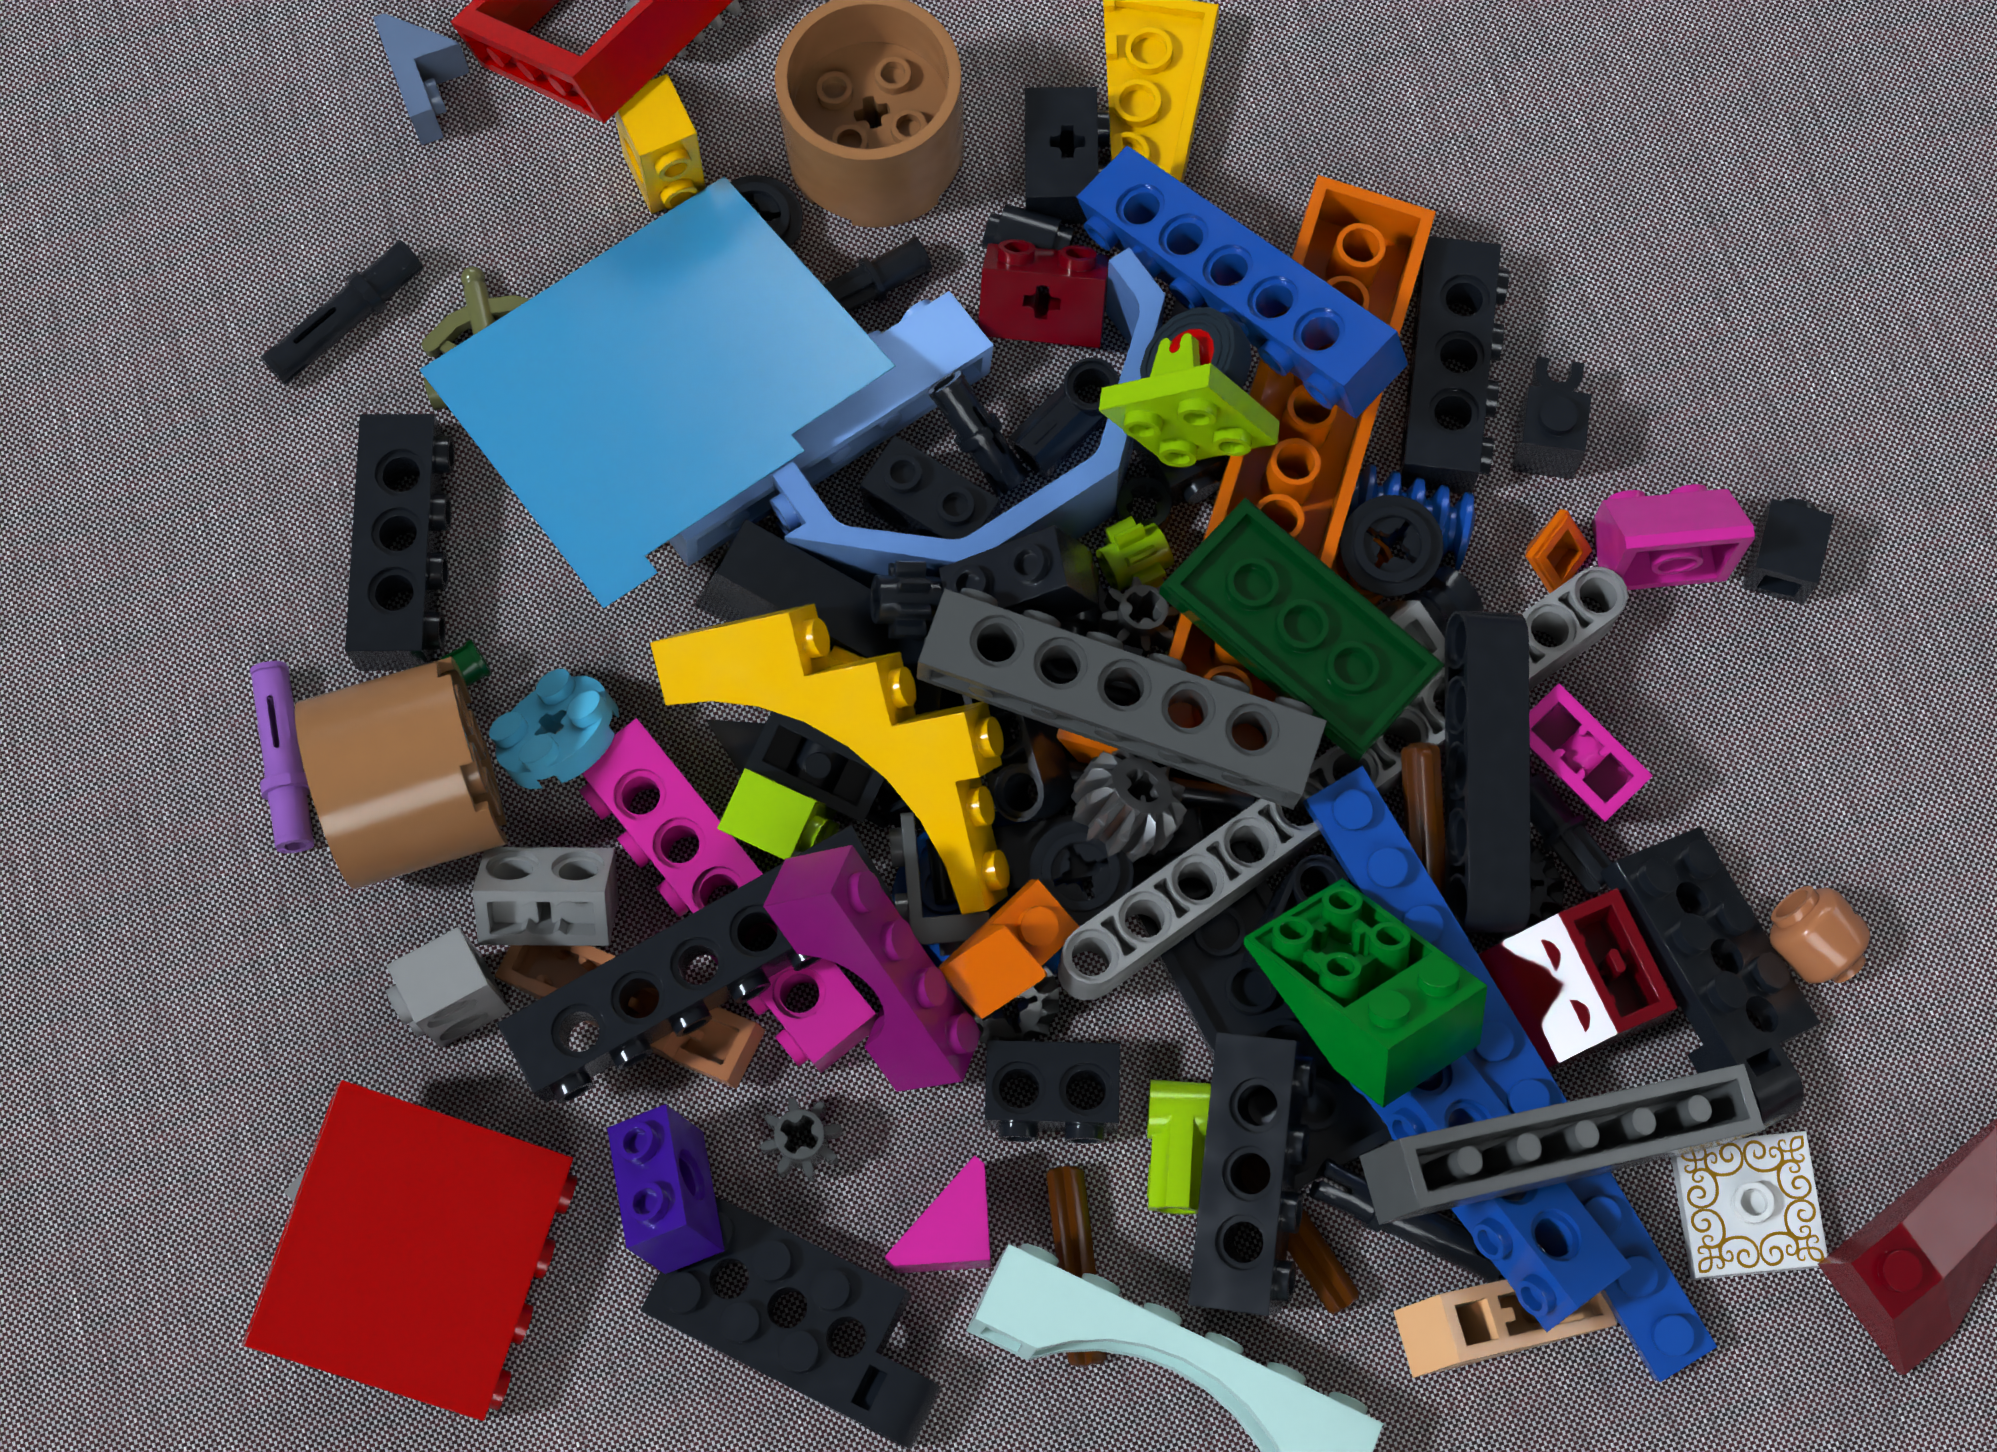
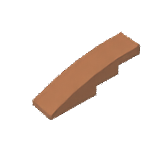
[494,945,766,1089]

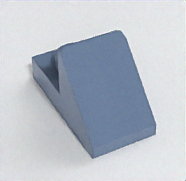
[373,13,469,145]

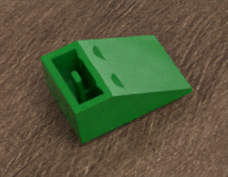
[1244,878,1487,1108]

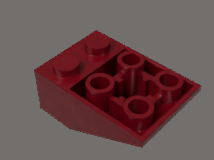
[1478,888,1678,1072]

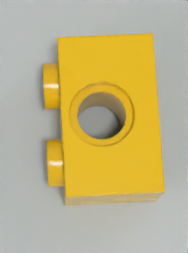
[614,73,706,214]

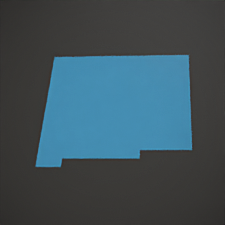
[419,176,896,608]

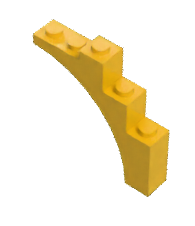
[650,603,1010,915]

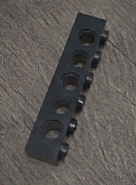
[497,825,895,1104]

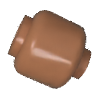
[1770,885,1870,984]

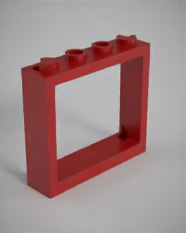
[450,0,734,123]

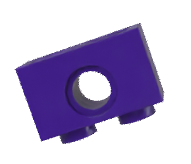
[607,1104,725,1274]

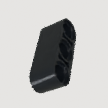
[962,638,1074,822]

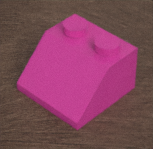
[1591,484,1755,590]

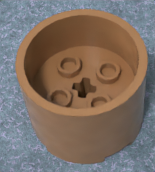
[775,0,965,228]
[295,657,508,889]

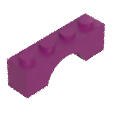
[763,845,981,1092]

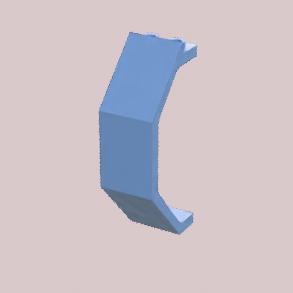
[770,248,1165,589]

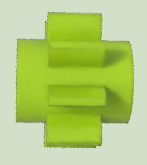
[1096,516,1174,591]

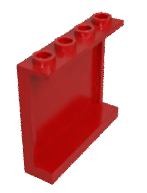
[241,1080,577,1421]

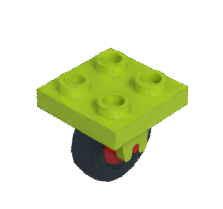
[1099,307,1280,467]

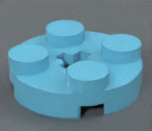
[489,669,619,789]

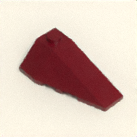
[1818,1118,1997,1375]

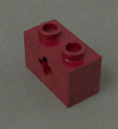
[978,239,1110,348]

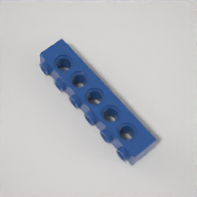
[1077,145,1408,419]
[1350,1055,1632,1332]

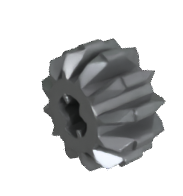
[1071,749,1187,862]

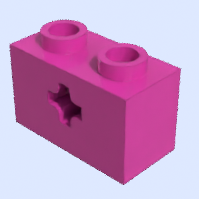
[1529,683,1653,823]

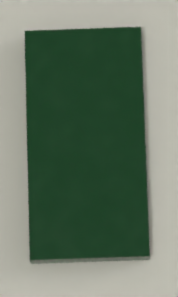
[1158,498,1444,763]

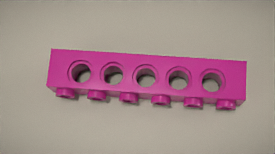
[578,718,877,1073]

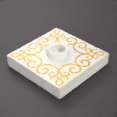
[1671,1131,1828,1280]

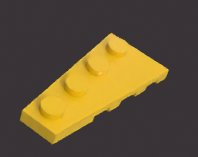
[1103,0,1219,183]

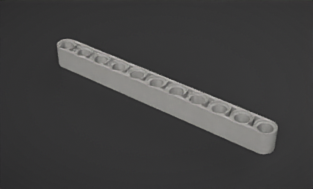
[1058,567,1628,1000]

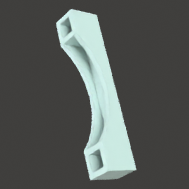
[966,1244,1384,1452]

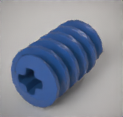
[1340,463,1476,571]

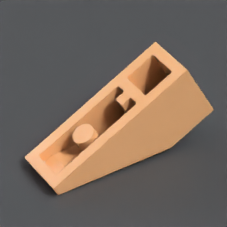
[1393,1279,1617,1378]

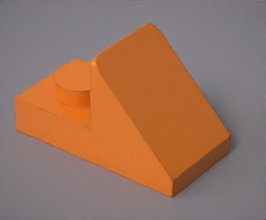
[937,879,1079,1019]

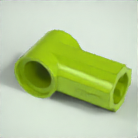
[1147,1079,1211,1215]

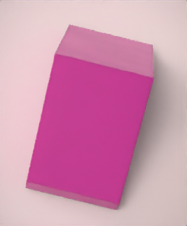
[884,1155,991,1274]

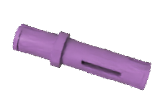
[250,661,314,853]

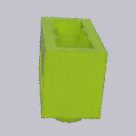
[717,768,840,860]

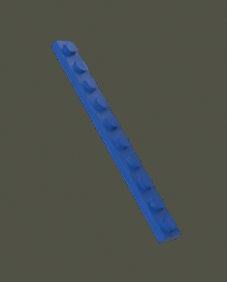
[1303,766,1717,1382]

